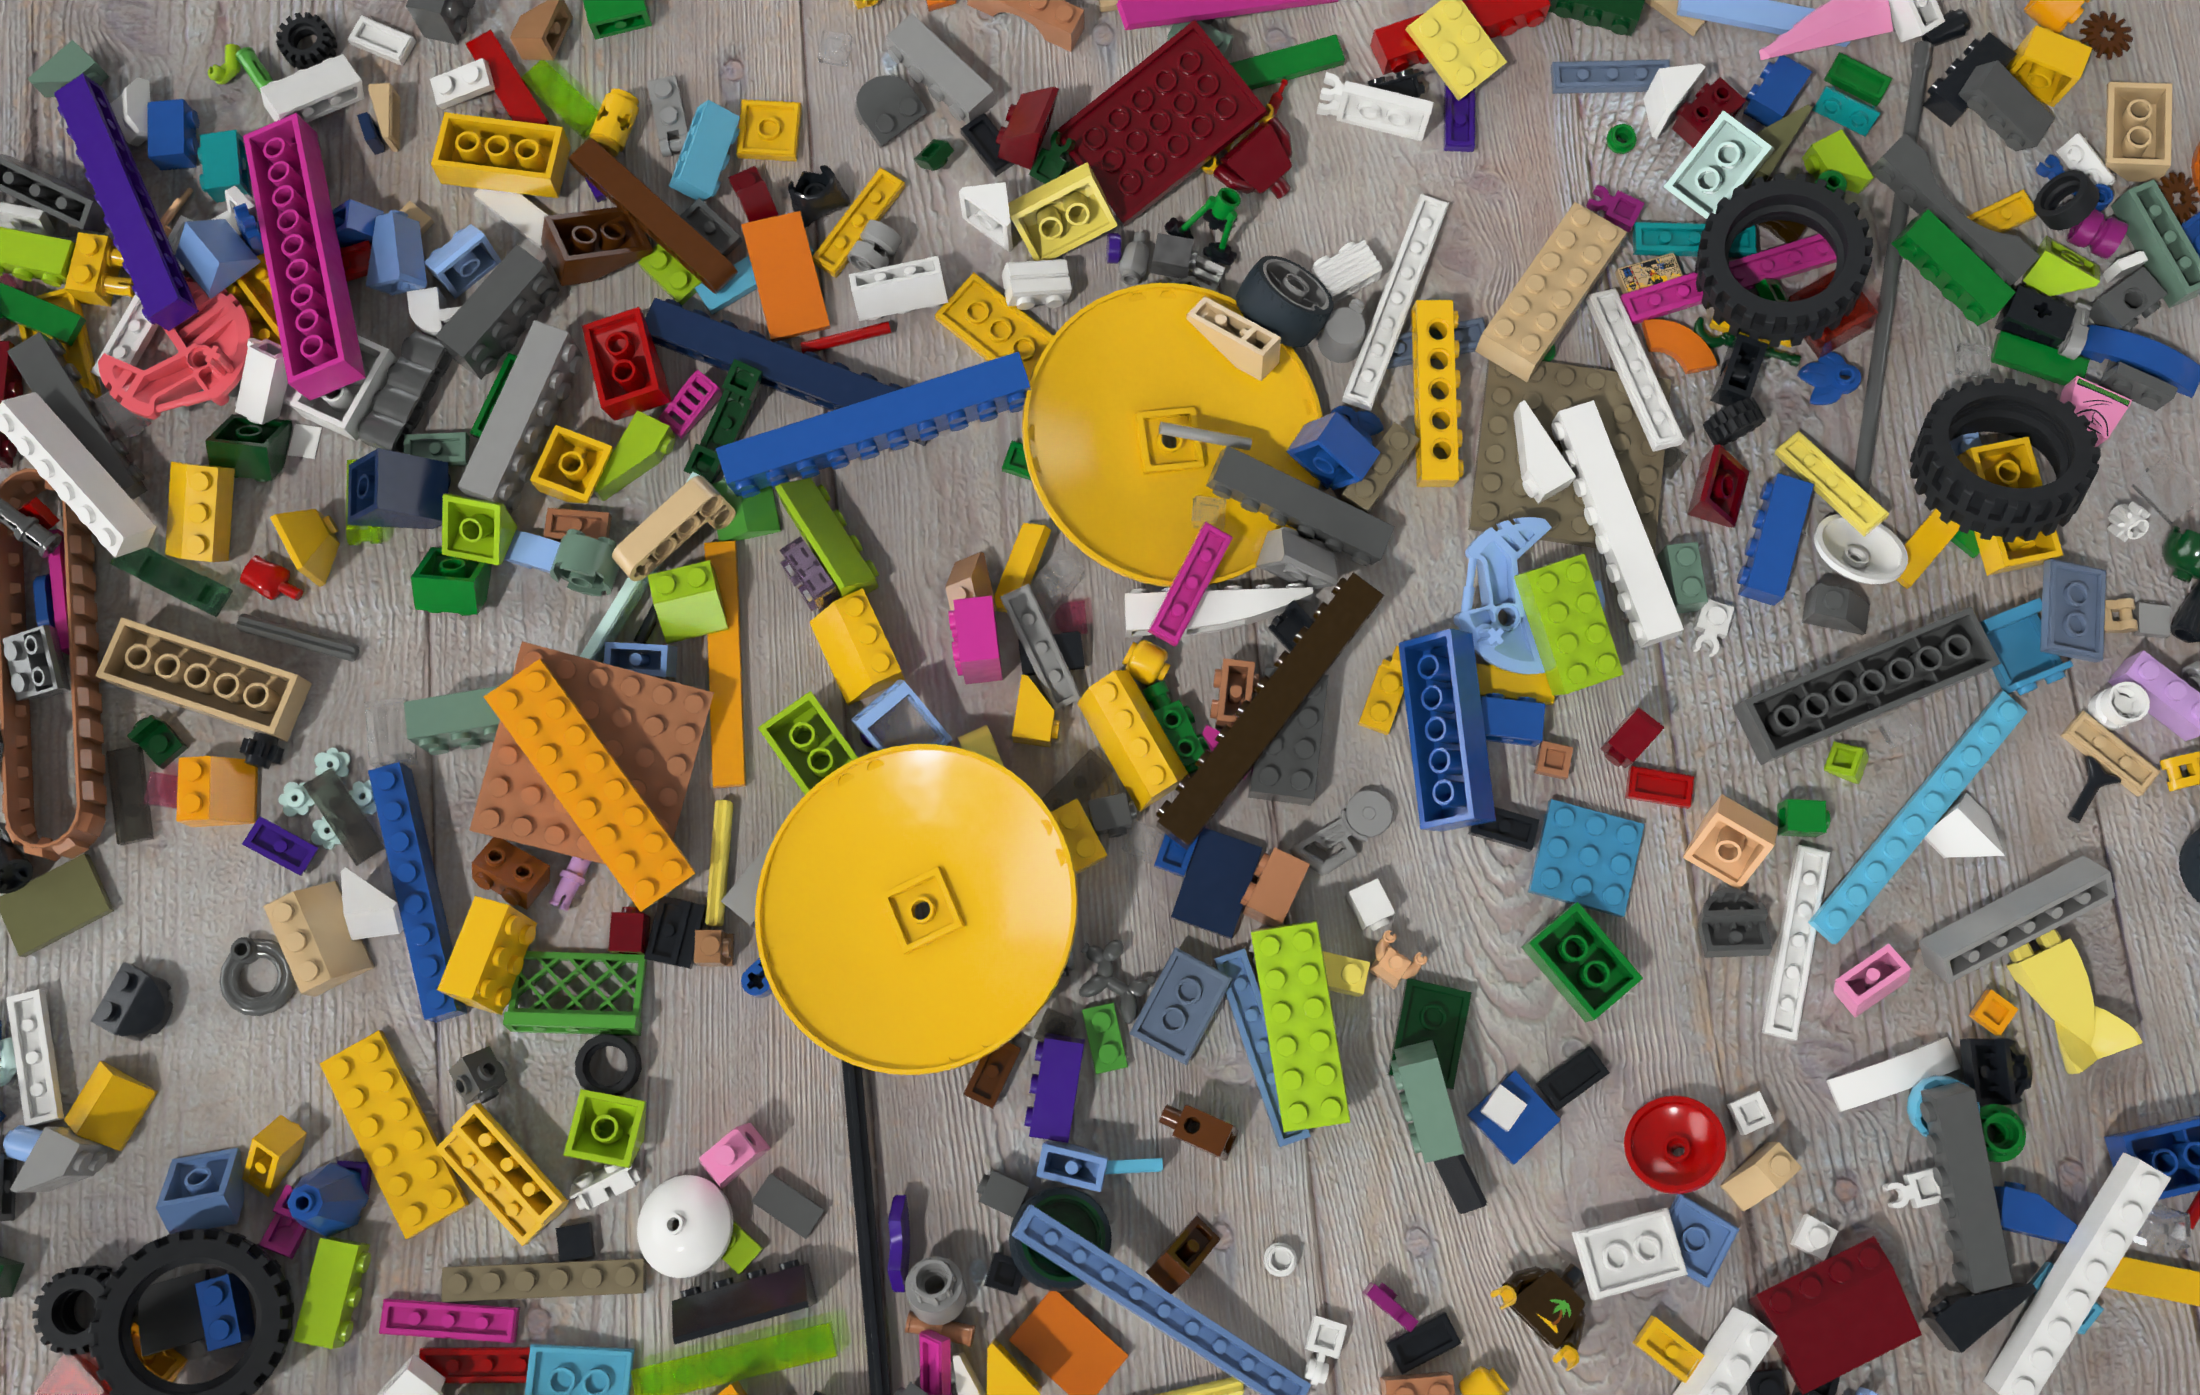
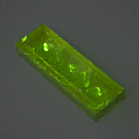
[521,60,601,140]

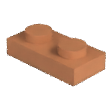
[543,508,612,542]

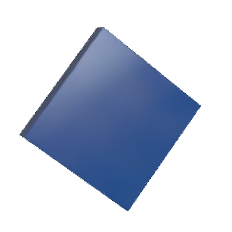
[1467,1070,1561,1165]

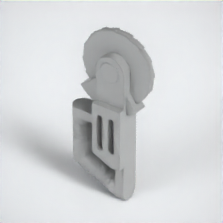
[1289,790,1393,876]

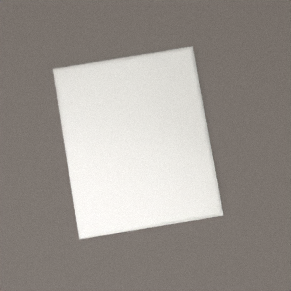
[288,424,322,459]

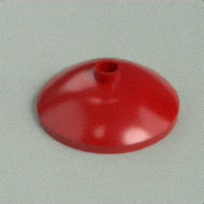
[1624,1096,1727,1194]

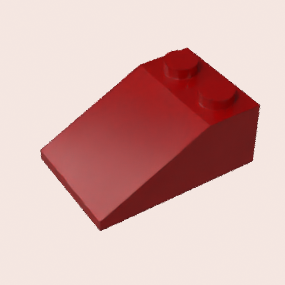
[582,307,672,421]

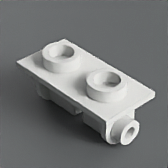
[2056,132,2116,187]
[569,1164,642,1211]

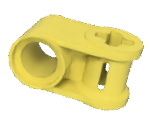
[957,725,1004,767]

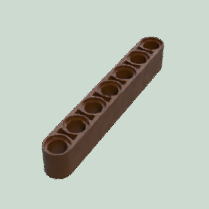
[568,137,738,294]

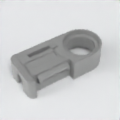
[2058,301,2093,360]

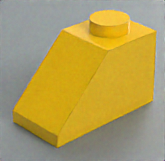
[1012,675,1060,748]
[242,1115,307,1197]

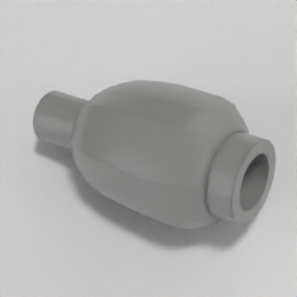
[1119,232,1149,285]

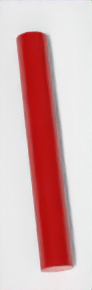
[800,321,891,354]

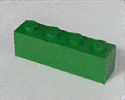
[1891,209,2016,326]

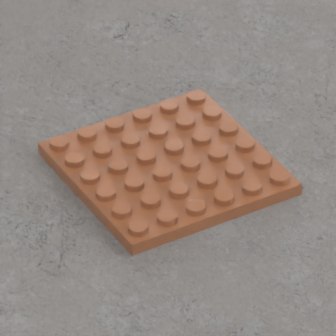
[469,641,714,864]

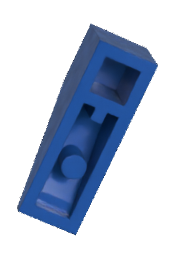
[1994,1181,2078,1245]

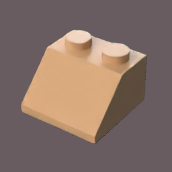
[1683,794,1778,889]

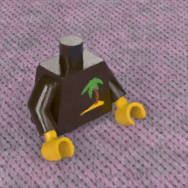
[1490,1263,1586,1371]

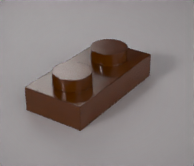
[963,1042,1022,1109]

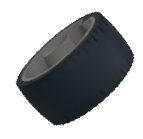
[1236,255,1334,348]

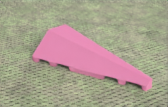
[1759,0,1893,60]

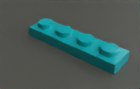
[1632,222,1757,258]

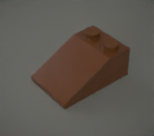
[541,207,653,286]

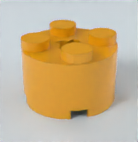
[2024,0,2090,34]

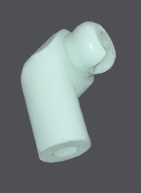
[0,1037,17,1087]

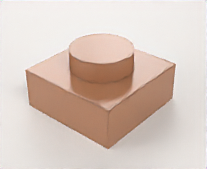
[1534,740,1573,780]

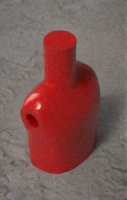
[240,555,303,601]

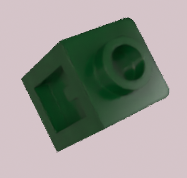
[127,715,188,769]

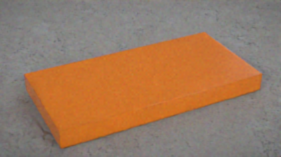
[741,211,831,342]

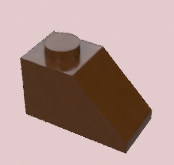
[1146,1215,1220,1295]

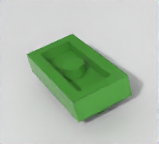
[1082,1002,1128,1074]

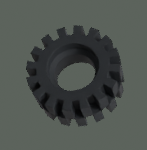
[276,12,337,70]
[1703,397,1766,446]

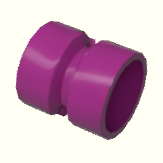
[2066,209,2128,260]

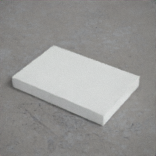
[1572,1208,1688,1300]

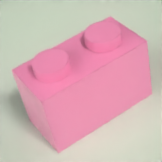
[1833,944,1911,1018]

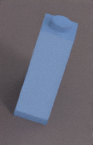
[366,210,427,295]

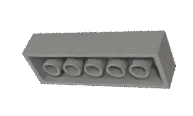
[458,320,583,515]

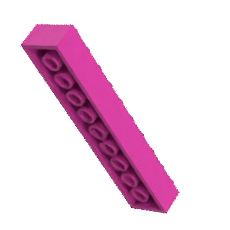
[243,113,366,401]

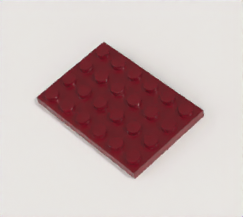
[1053,20,1268,226]

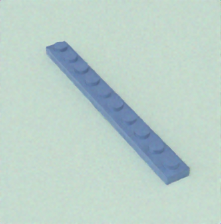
[1011,1205,1311,1395]

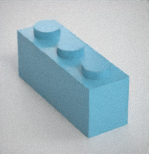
[669,99,740,201]

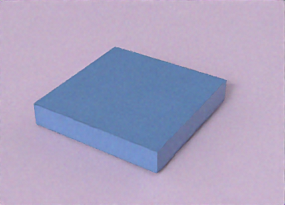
[1669,1194,1739,1288]

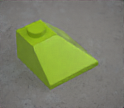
[2023,235,2100,296]

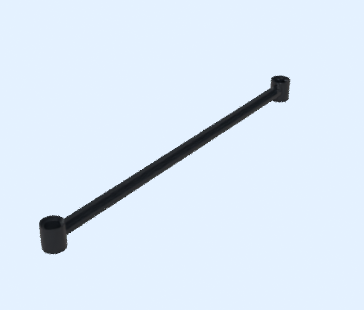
[841,1059,891,1395]

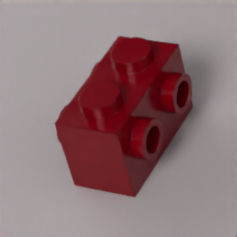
[1672,77,1747,148]

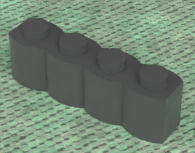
[358,331,452,453]

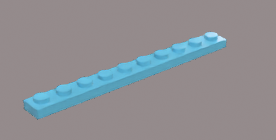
[1808,691,2027,944]

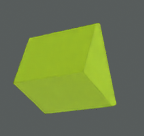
[442,493,518,565]
[563,1089,647,1168]

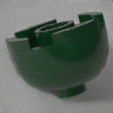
[2162,526,2200,583]

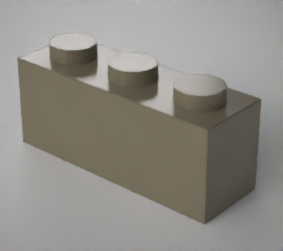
[1340,422,1420,514]

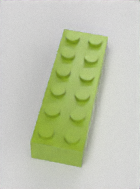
[1251,920,1351,1132]

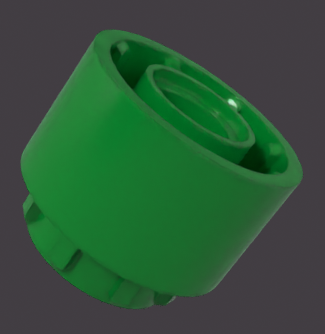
[1980,1104,2026,1162]

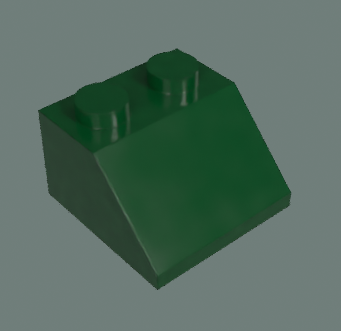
[205,414,293,482]

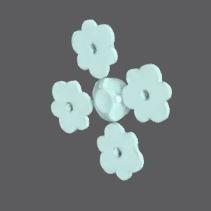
[278,747,377,850]

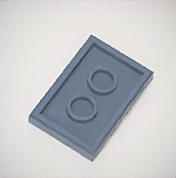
[2040,559,2106,663]
[1129,947,1233,1065]

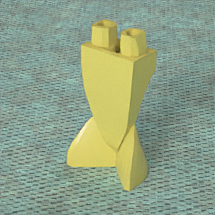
[2006,929,2143,1074]

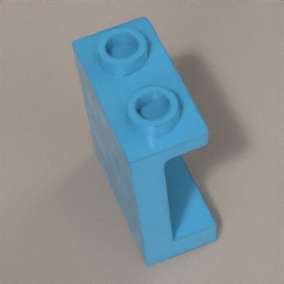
[1980,598,2074,696]

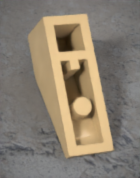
[1186,296,1281,381]

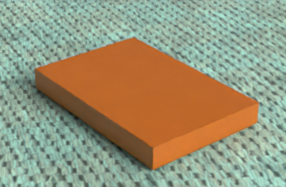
[1009,1291,1129,1395]

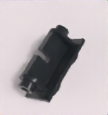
[1367,68,1425,98]

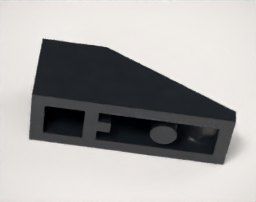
[1922,1283,2037,1353]

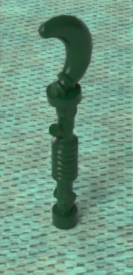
[1694,317,1801,367]

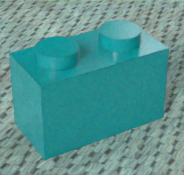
[197,129,252,203]

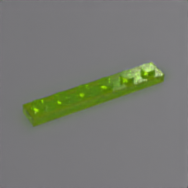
[631,1321,838,1395]

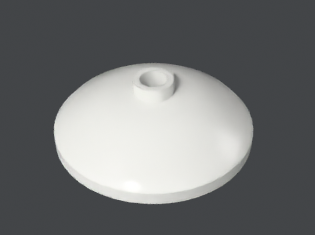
[1814,514,1908,584]
[637,1175,733,1278]

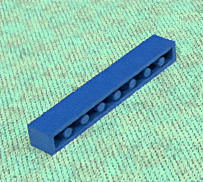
[368,762,468,1023]

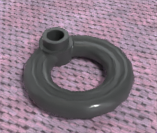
[219,937,296,1016]

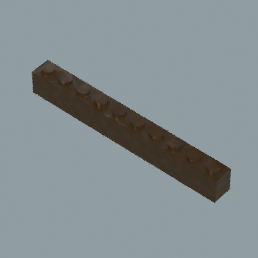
[1156,572,1384,850]

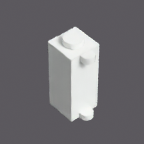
[235,338,288,425]

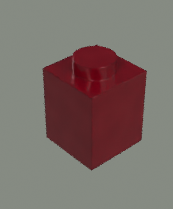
[608,907,651,955]

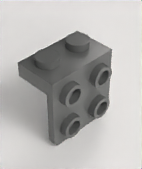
[2099,360,2178,411]

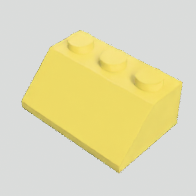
[1008,162,1118,261]

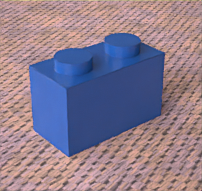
[1743,55,1812,127]
[147,99,200,171]
[1481,693,1545,747]
[195,1273,255,1352]

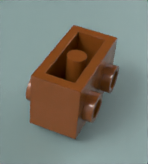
[472,837,550,910]

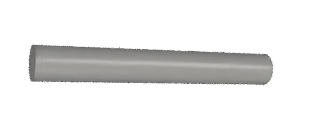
[1159,422,1252,450]

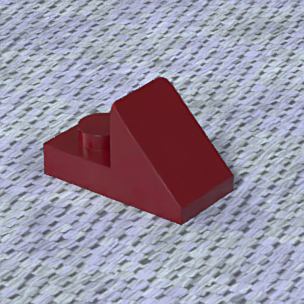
[728,166,779,222]

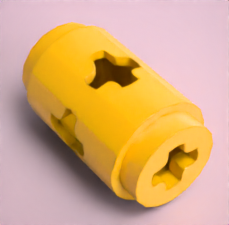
[589,88,639,157]

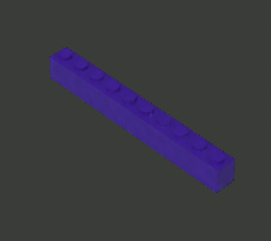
[54,73,199,331]

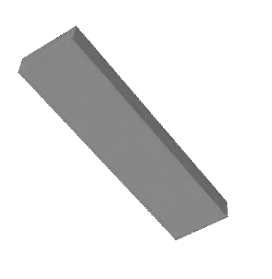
[1000,583,1082,711]

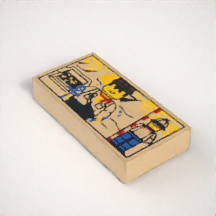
[1615,253,1683,294]

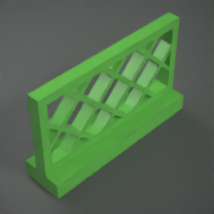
[503,951,647,1036]

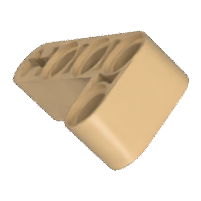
[612,476,736,581]

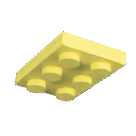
[1405,0,1507,101]

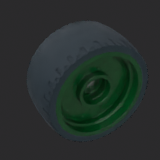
[1009,1187,1112,1291]

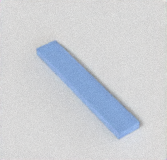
[1677,0,1850,47]

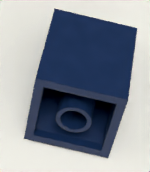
[347,448,451,529]

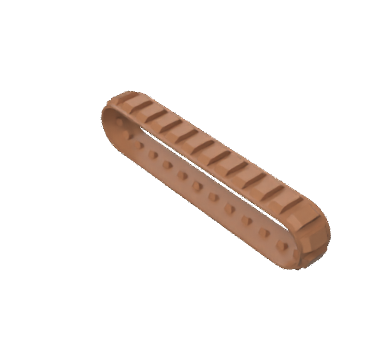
[0,468,107,861]

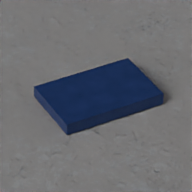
[1171,828,1262,939]

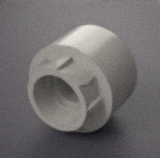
[905,1256,967,1325]

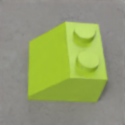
[647,560,729,644]

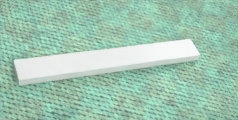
[1342,194,1449,411]

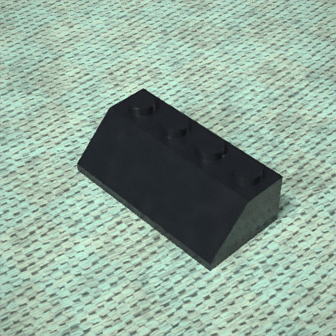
[672,1259,817,1345]

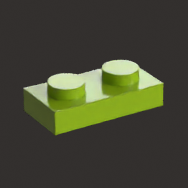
[638,244,701,305]

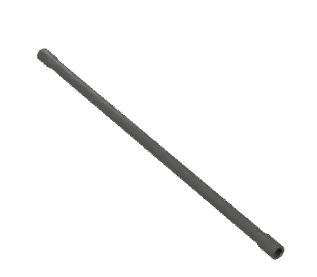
[1853,41,1933,494]

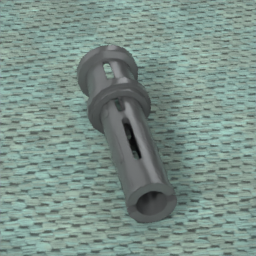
[0,498,63,558]

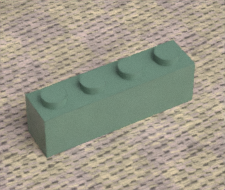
[2111,179,2200,308]

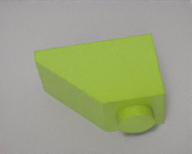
[1802,129,1874,194]

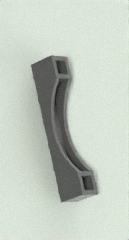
[1870,133,2040,286]

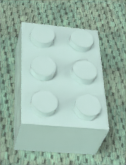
[1664,111,1775,219]

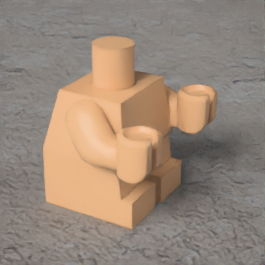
[1369,930,1427,989]

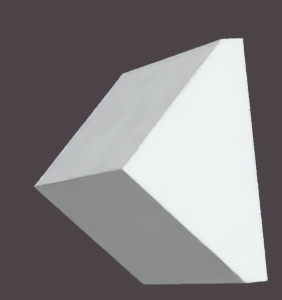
[1643,63,1705,139]
[959,182,1013,252]
[341,867,403,940]

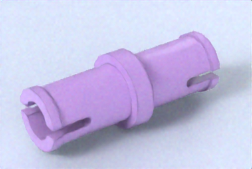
[549,856,592,912]

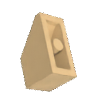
[1719,1142,1802,1212]

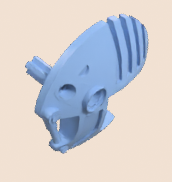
[1453,517,1605,674]

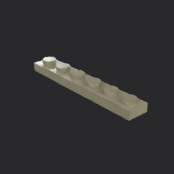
[441,1258,646,1302]

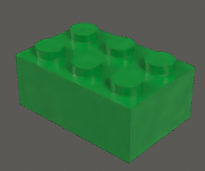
[1521,902,1643,1023]

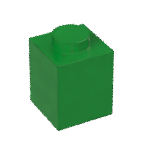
[1777,799,1830,838]

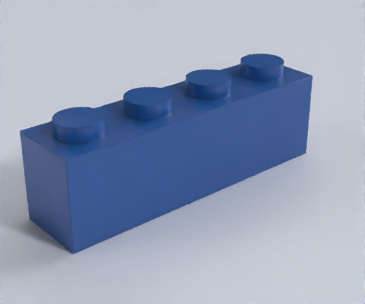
[1737,473,1814,606]

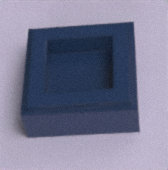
[357,112,385,155]

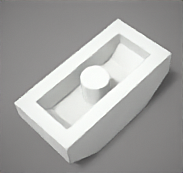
[110,77,150,147]

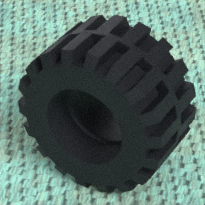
[32,1265,136,1356]

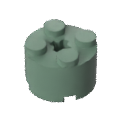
[550,529,620,596]

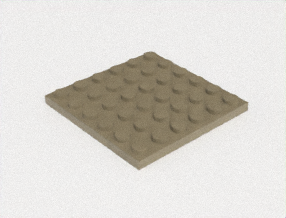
[1468,359,1672,553]

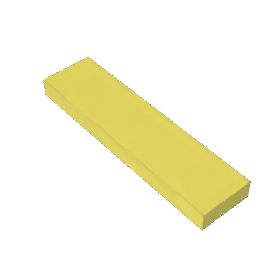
[1775,431,1889,537]

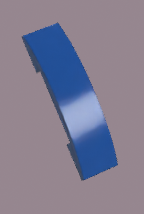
[2080,325,2200,398]

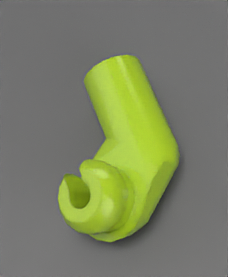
[208,44,241,85]

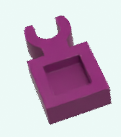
[1586,185,1645,232]
[1362,1282,1419,1332]

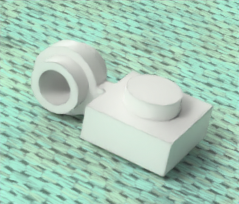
[1304,1315,1347,1385]

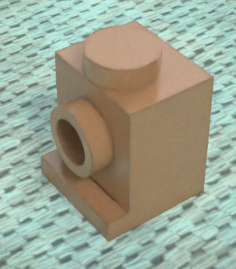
[694,930,734,967]

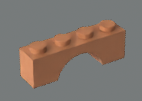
[967,0,1084,52]

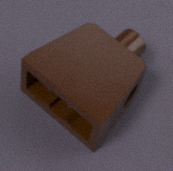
[1159,1104,1239,1161]

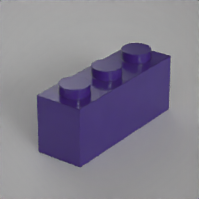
[1024,1033,1085,1143]

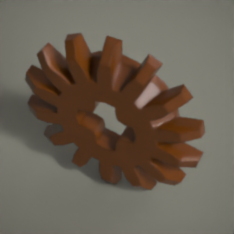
[2079,11,2133,60]
[2157,172,2200,225]

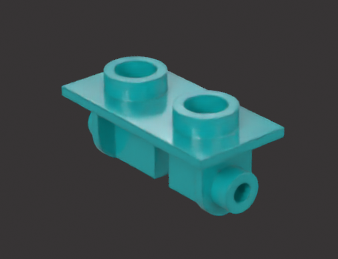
[1812,86,1880,137]

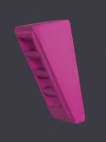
[658,369,722,439]

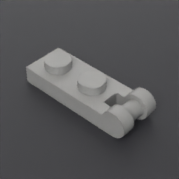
[647,75,689,157]

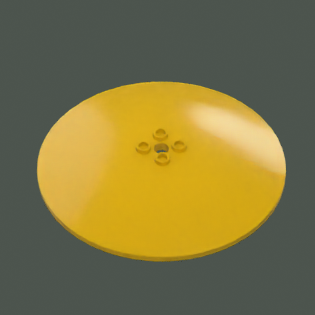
[1022,283,1323,587]
[755,744,1078,1075]

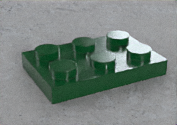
[1387,978,1472,1090]

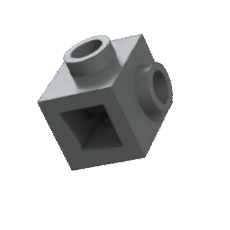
[448,1046,508,1105]

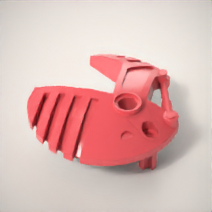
[98,277,253,420]

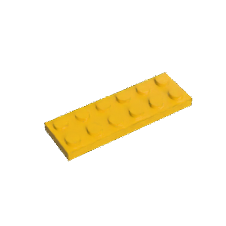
[319,1030,470,1239]

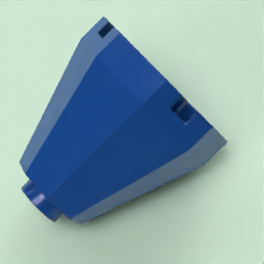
[287,1163,369,1237]

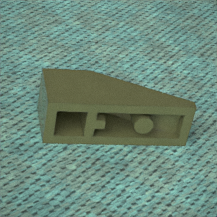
[1749,104,1813,185]

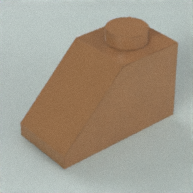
[510,0,573,60]
[945,552,997,612]

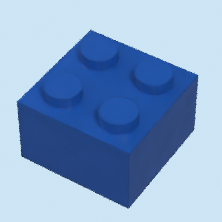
[1286,411,1381,490]

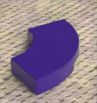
[887,1195,910,1292]

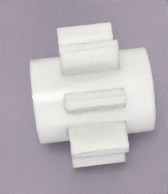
[2107,501,2151,542]

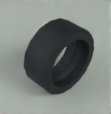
[2034,170,2100,231]
[575,1034,642,1096]

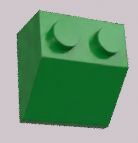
[411,547,492,616]

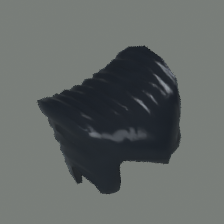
[788,165,850,228]

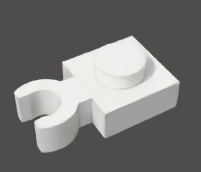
[1692,599,1735,657]
[1882,1167,1942,1208]

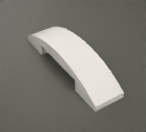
[1826,1037,1961,1112]

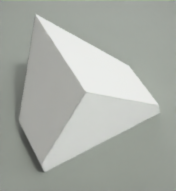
[1924,793,2005,858]

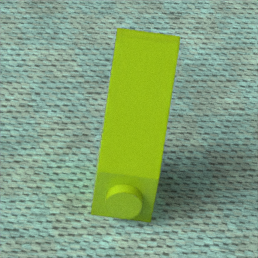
[594,410,675,501]

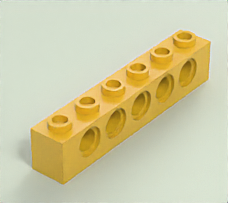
[1411,300,1464,487]

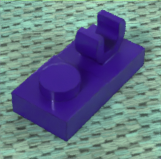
[242,816,319,876]

